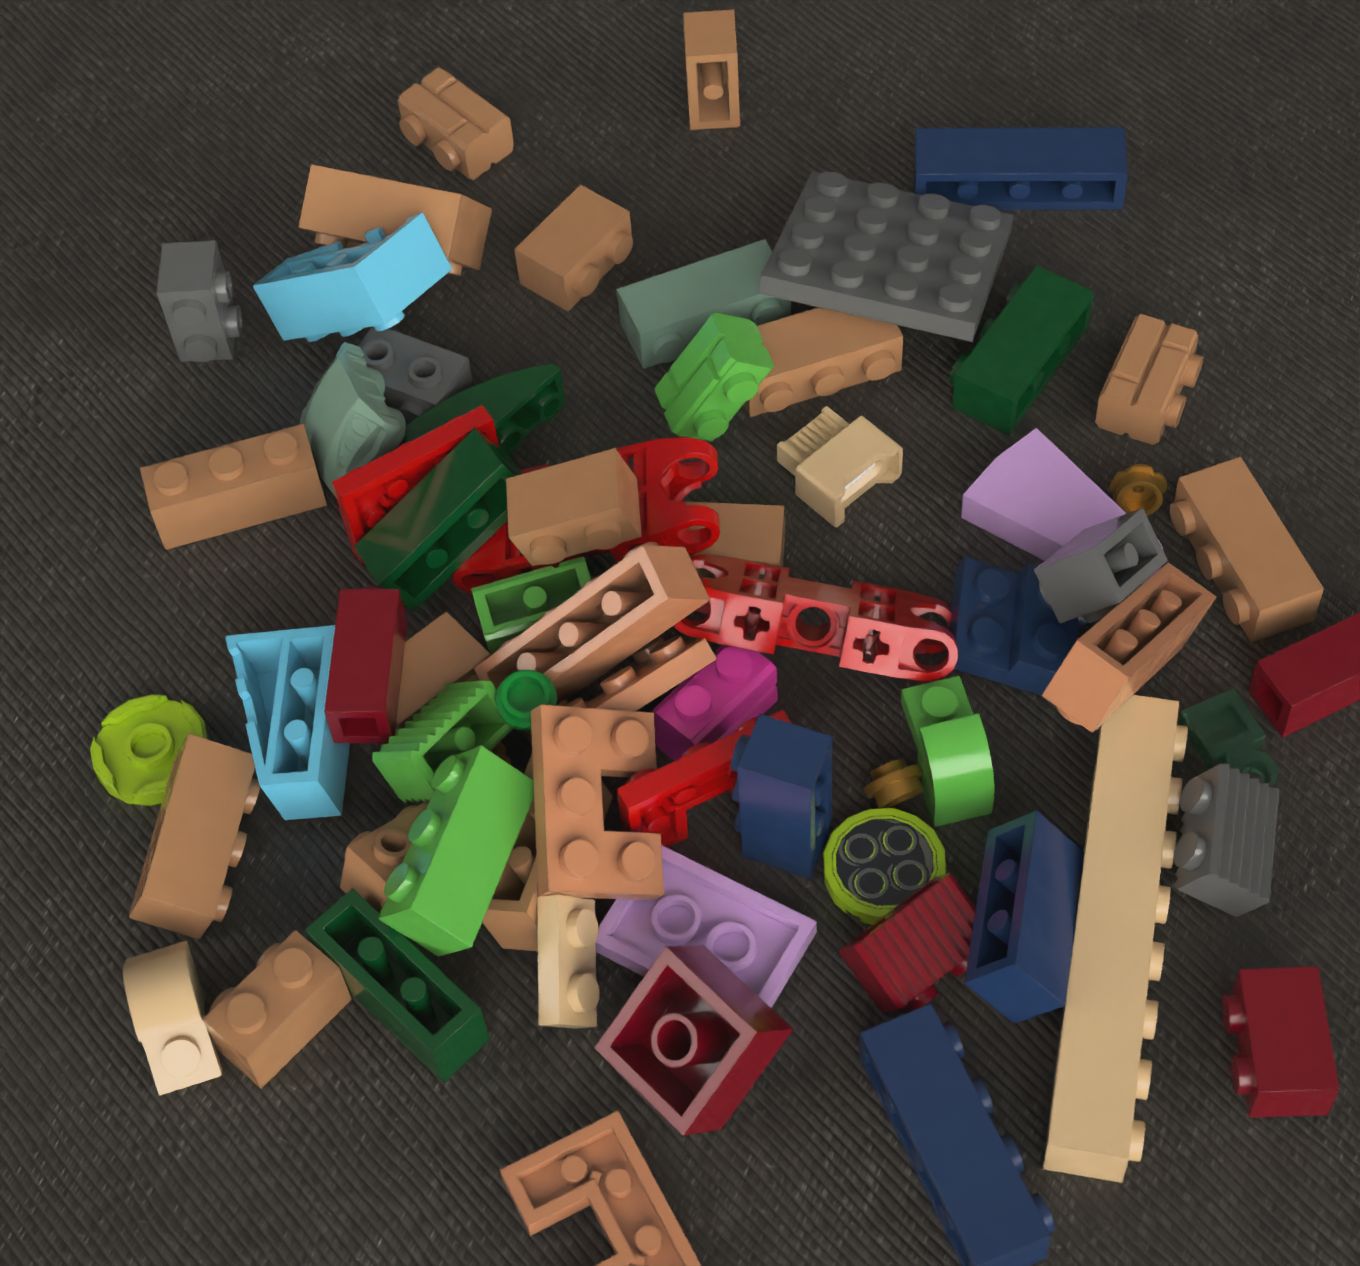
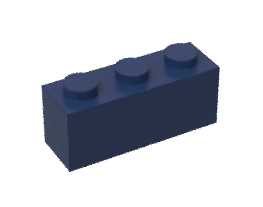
[731,714,832,879]
[965,810,1084,1024]

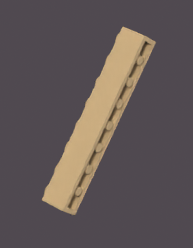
[1043,695,1188,1183]

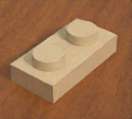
[537,894,600,1028]

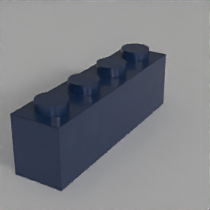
[914,127,1128,210]
[859,1004,1055,1266]

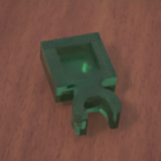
[1179,688,1279,787]

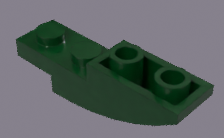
[399,363,565,455]

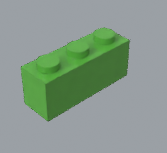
[378,745,534,956]

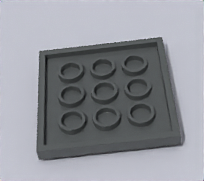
[759,171,1014,342]

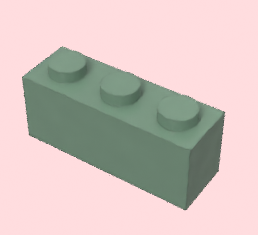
[617,239,791,369]

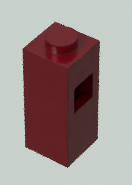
[324,586,407,743]
[1249,612,1360,738]

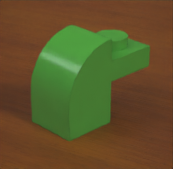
[901,676,994,827]

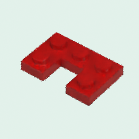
[331,405,499,567]
[617,710,792,848]

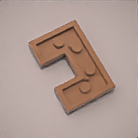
[523,635,717,746]
[531,705,664,900]
[500,1111,701,1266]

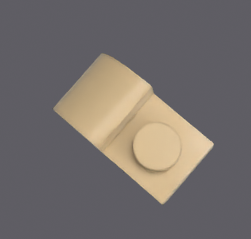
[123,941,222,1096]

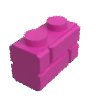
[651,644,778,761]

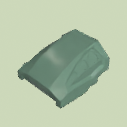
[300,342,406,497]

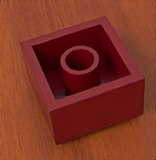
[595,945,793,1136]

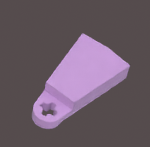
[961,428,1163,584]

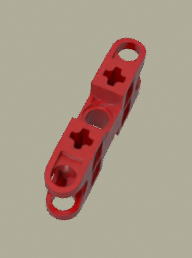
[453,437,720,594]
[674,554,958,681]

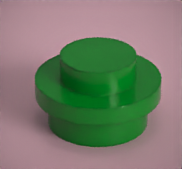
[496,670,557,731]

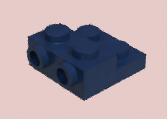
[945,557,1086,696]

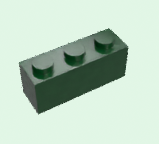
[949,266,1094,435]
[354,428,522,611]
[305,888,490,1083]

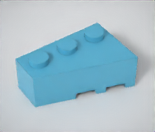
[253,212,452,342]
[225,625,350,820]

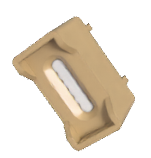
[777,406,903,528]

